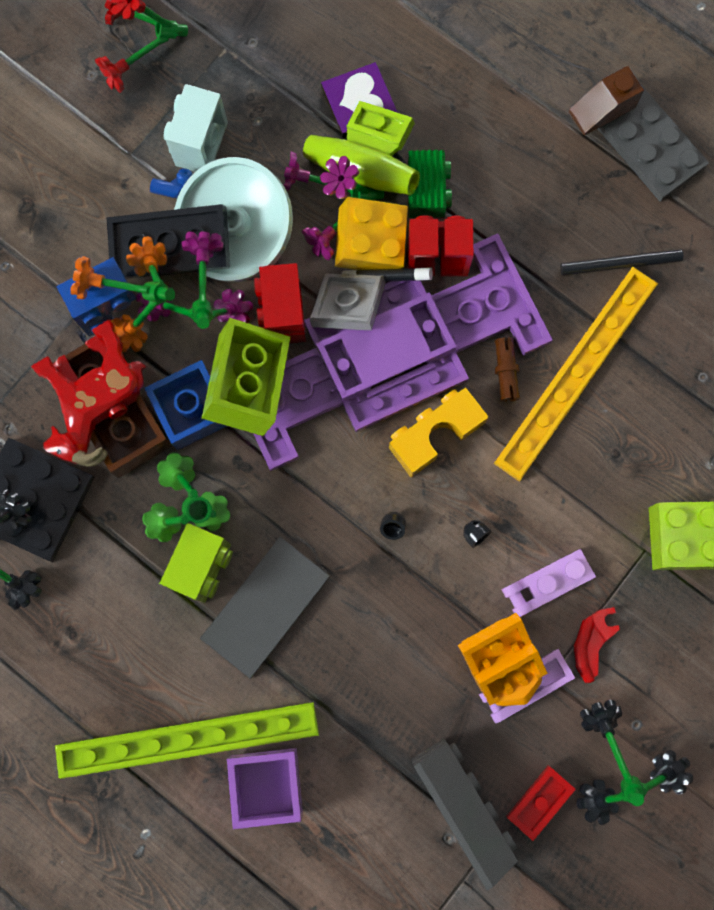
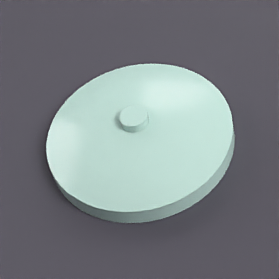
[174,157,293,282]

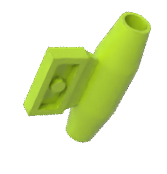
[303,101,420,195]

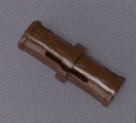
[494,337,520,402]

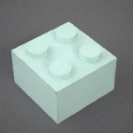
[164,84,228,172]

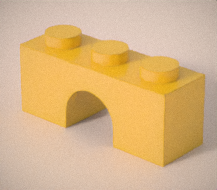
[389,387,489,478]

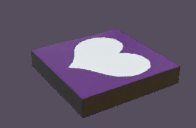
[321,62,398,138]

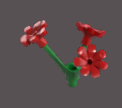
[94,0,188,93]

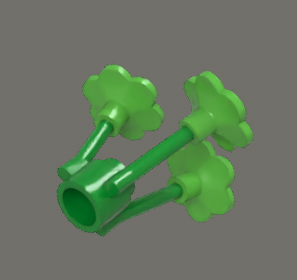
[142,452,230,542]

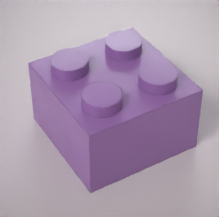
[227,748,303,829]

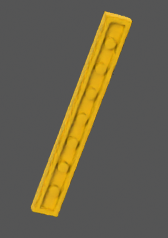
[494,267,658,481]

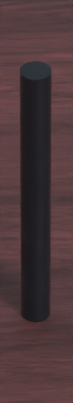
[560,249,684,275]

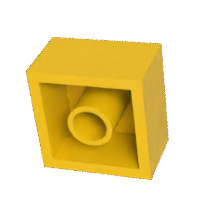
[335,197,408,270]

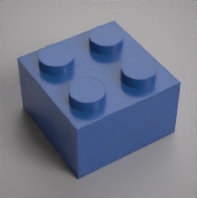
[144,360,227,450]

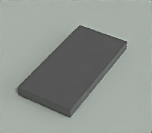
[200,537,330,679]

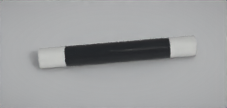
[342,268,433,281]

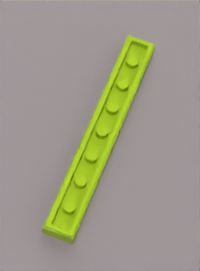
[55,702,319,779]

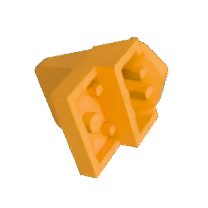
[458,613,548,706]

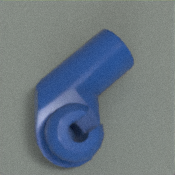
[150,168,193,198]

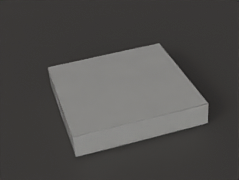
[310,273,385,331]

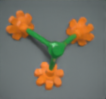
[70,236,175,352]

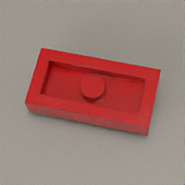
[506,765,576,841]

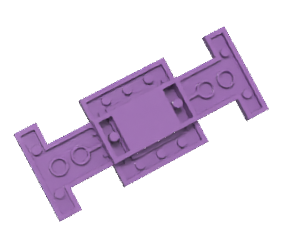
[253,233,553,471]

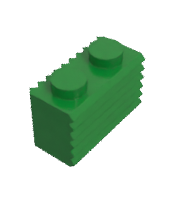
[407,150,452,218]

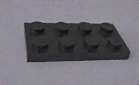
[106,204,230,279]

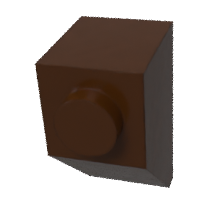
[569,66,644,136]

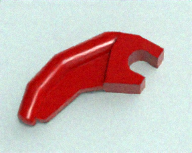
[574,607,620,683]

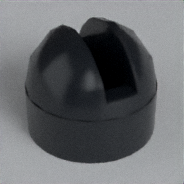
[380,512,406,540]
[463,520,492,548]

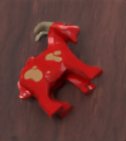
[31,320,146,467]

